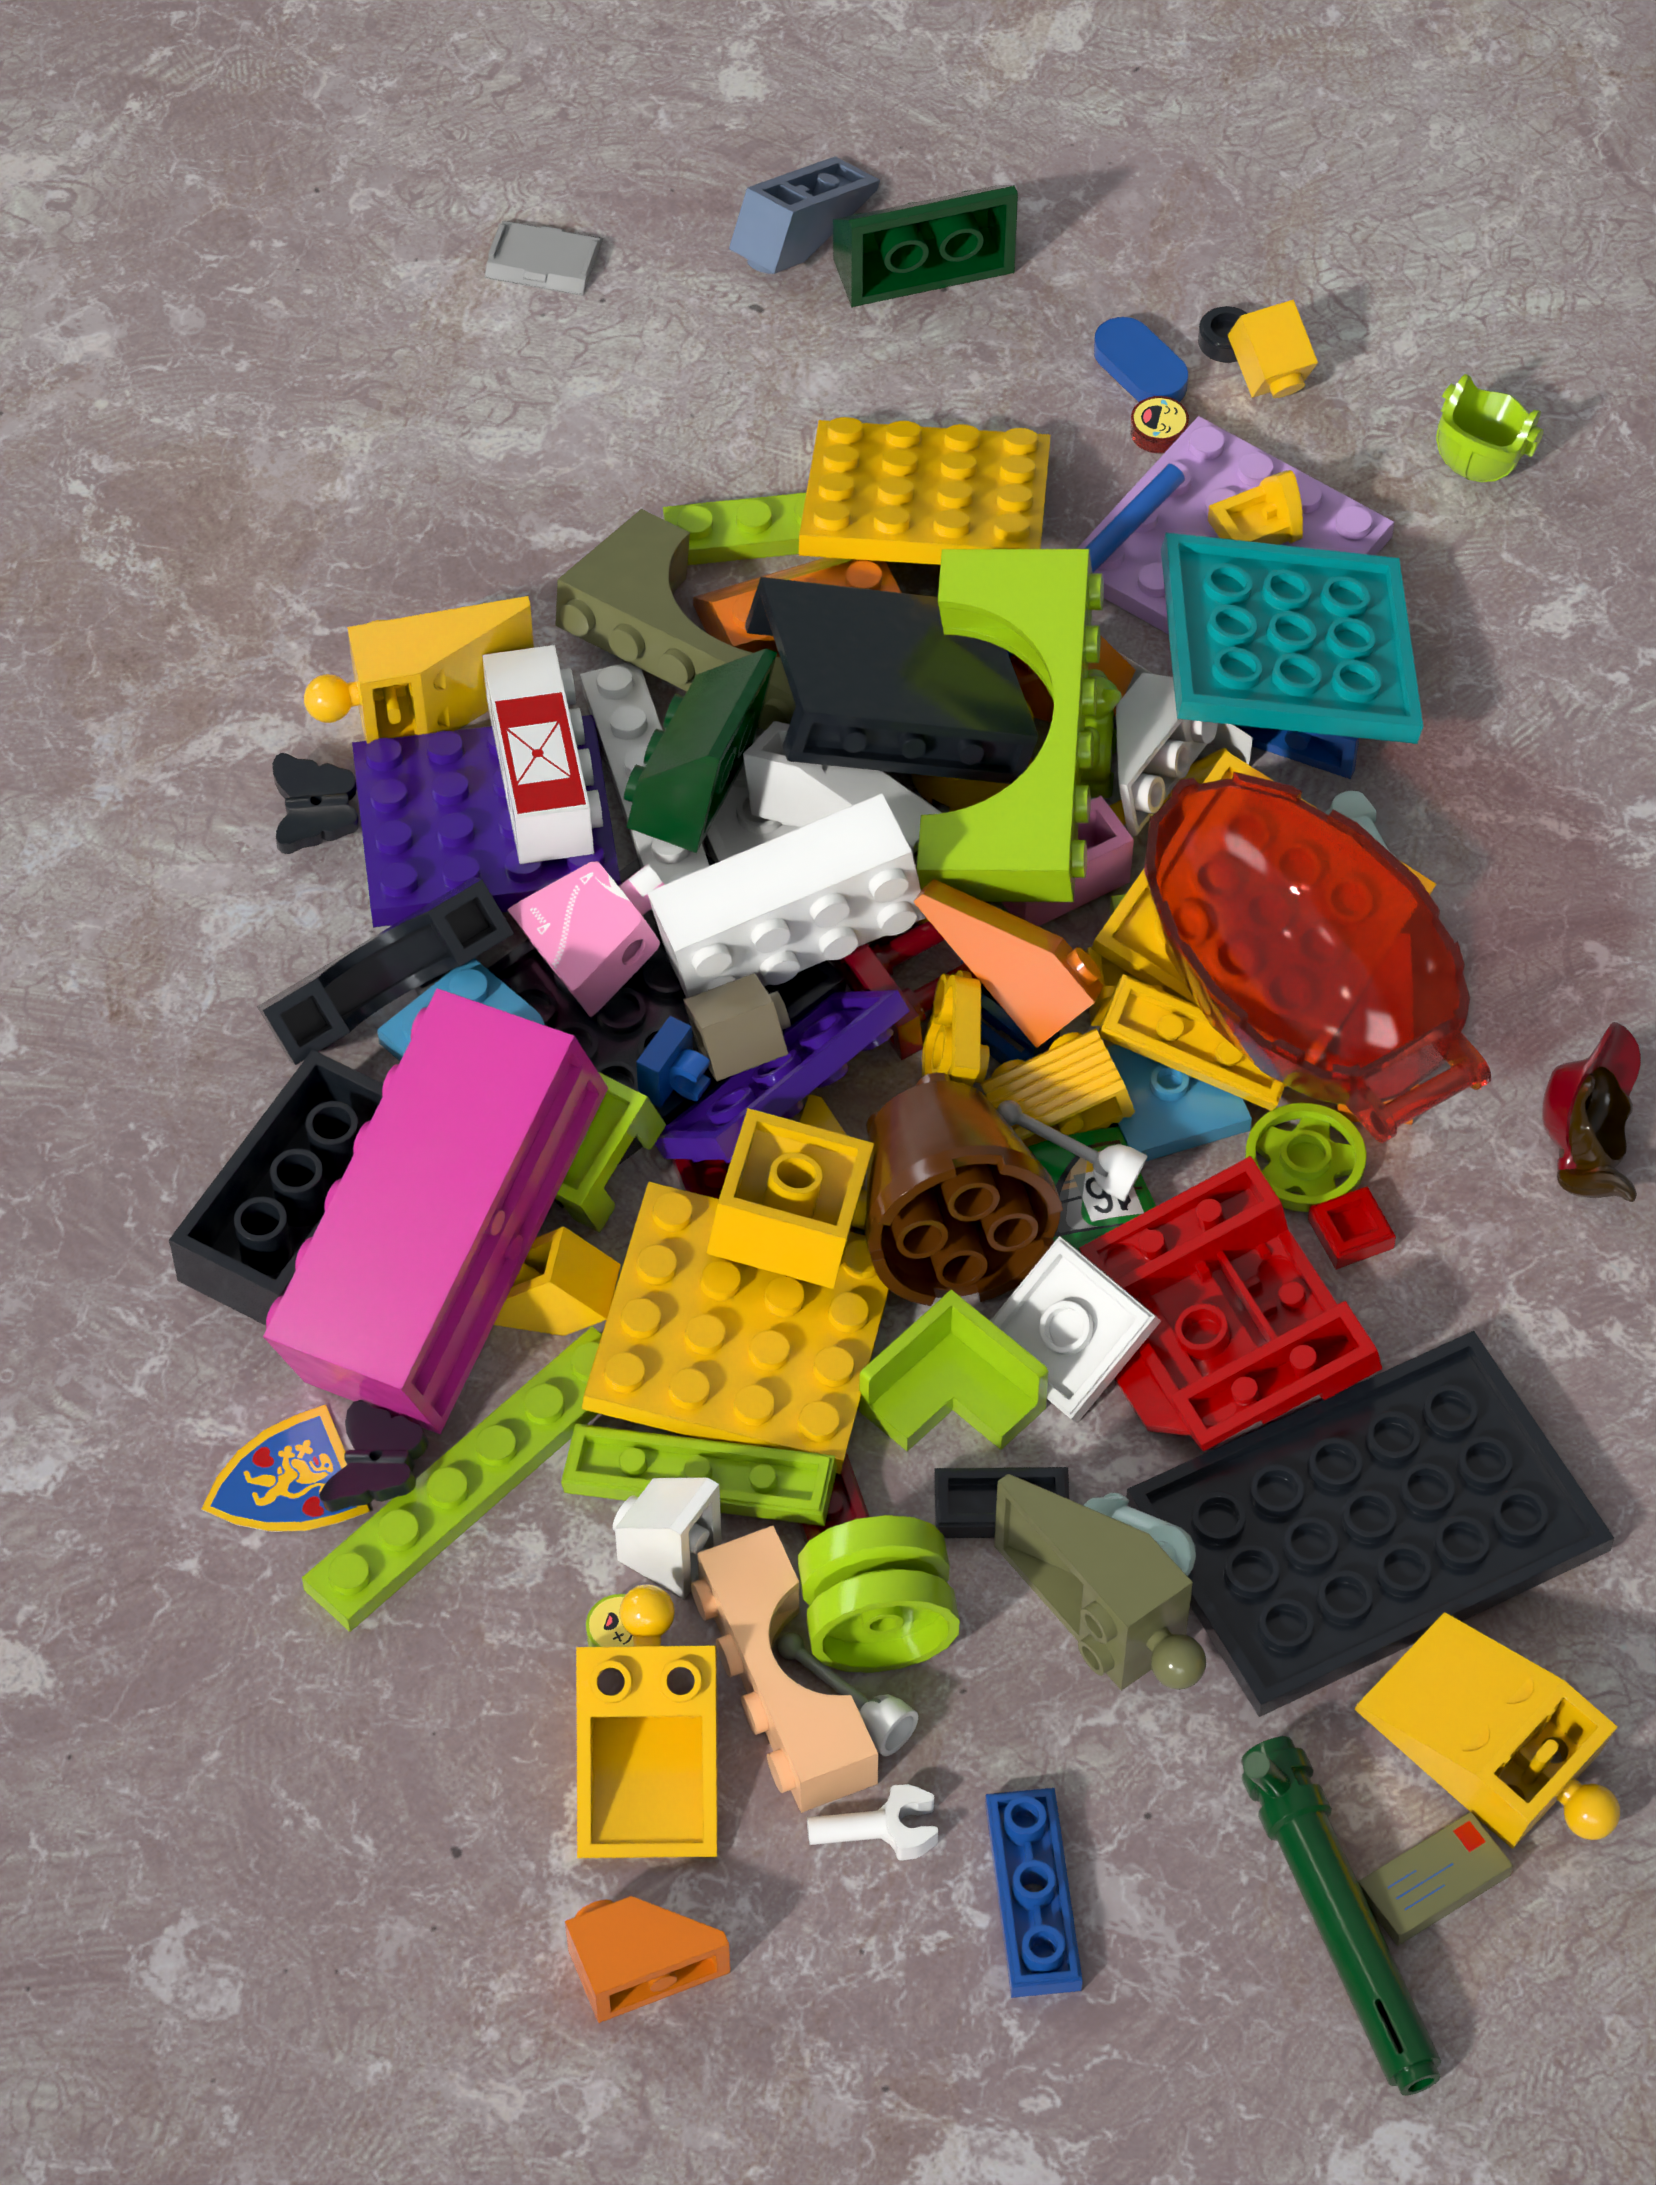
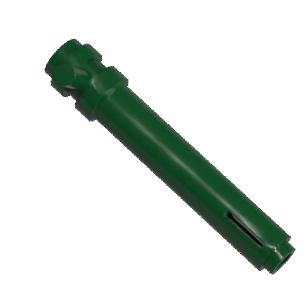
[1241,1736,1441,2096]

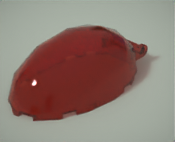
[1144,771,1491,1143]

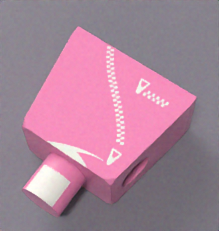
[508,861,665,1017]

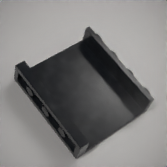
[745,577,1039,784]

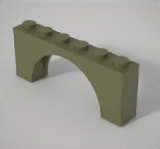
[555,509,796,731]

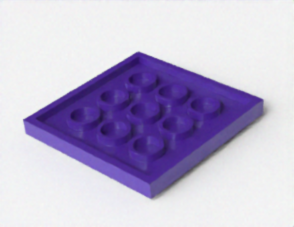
[352,715,621,928]

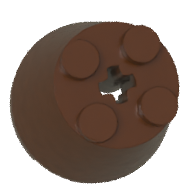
[865,1072,1063,1306]

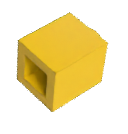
[1228,299,1318,399]

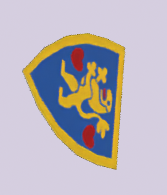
[201,1404,370,1532]

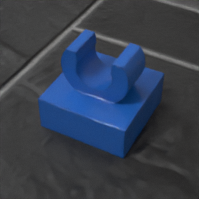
[636,1016,711,1108]

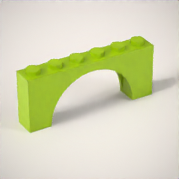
[916,549,1104,902]

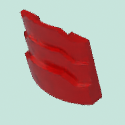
[1079,1156,1382,1452]

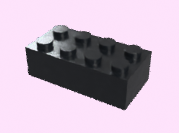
[169,1049,383,1326]

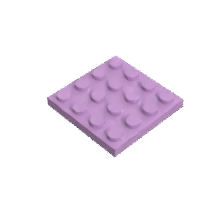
[1077,416,1394,634]

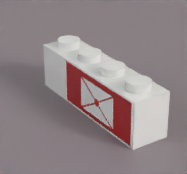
[482,645,603,864]

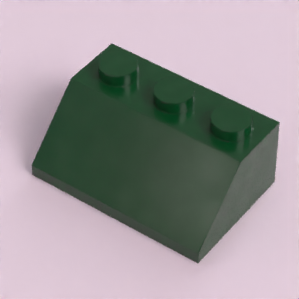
[833,185,1018,308]
[623,649,777,853]

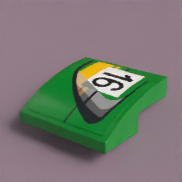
[1028,1127,1156,1253]

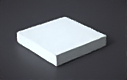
[990,1236,1161,1423]

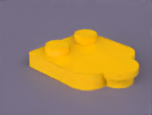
[922,970,989,1086]

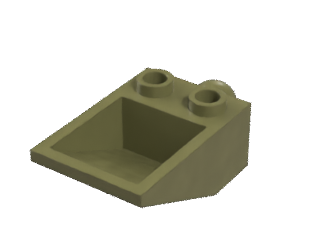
[994,1474,1206,1691]

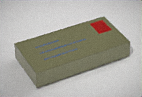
[1358,1812,1513,1946]

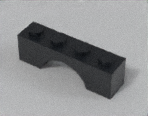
[257,877,514,1065]

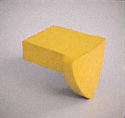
[1208,470,1303,545]

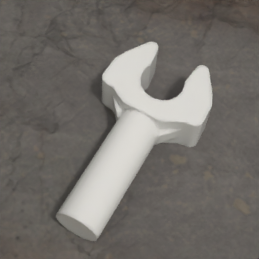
[807,1784,938,1860]

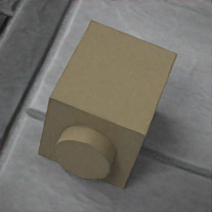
[684,973,791,1081]

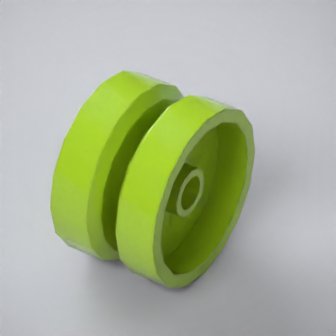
[798,1515,960,1673]

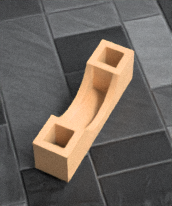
[691,1526,878,1813]

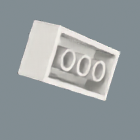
[647,793,926,998]

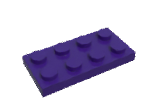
[655,990,910,1163]

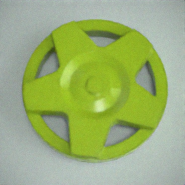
[1245,1103,1366,1212]

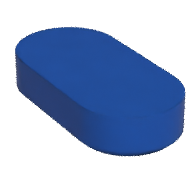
[1094,317,1188,404]

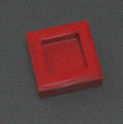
[1308,1186,1396,1270]

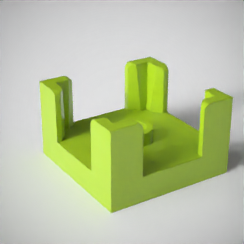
[555,1072,666,1233]

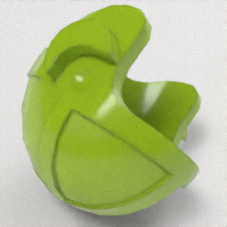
[1436,374,1544,482]

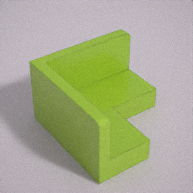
[859,1290,1049,1452]

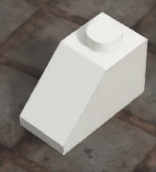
[613,1478,722,1600]

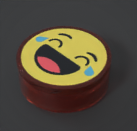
[1130,396,1189,454]

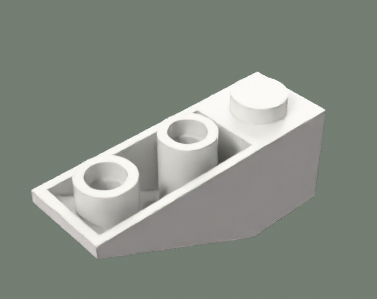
[1116,673,1218,836]
[743,721,942,855]

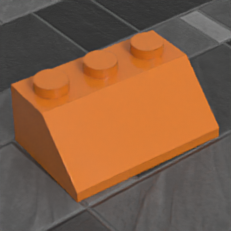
[693,558,901,657]

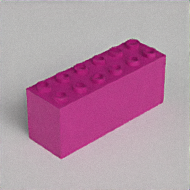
[263,988,608,1434]

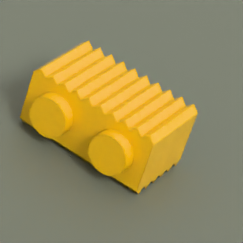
[980,1028,1135,1147]

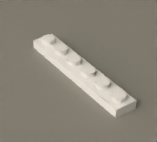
[580,662,709,884]

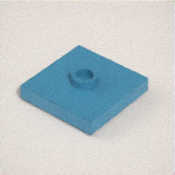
[1106,1045,1252,1161]

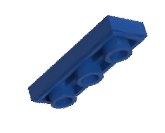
[985,1788,1083,1998]

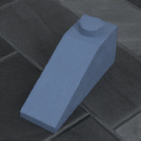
[729,156,880,274]

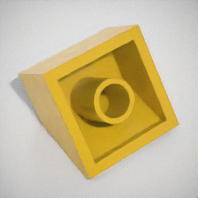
[706,1108,874,1289]

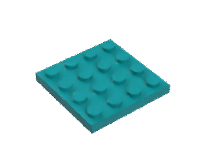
[1161,532,1424,744]

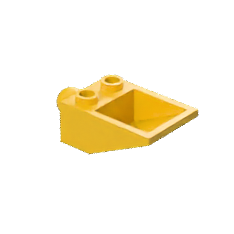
[304,596,534,744]
[576,1584,718,1858]
[1354,1612,1620,1849]

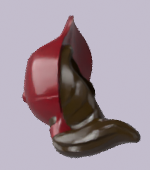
[1542,1022,1641,1202]

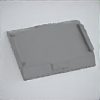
[485,221,604,296]

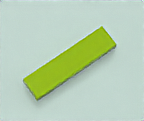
[561,1423,837,1526]

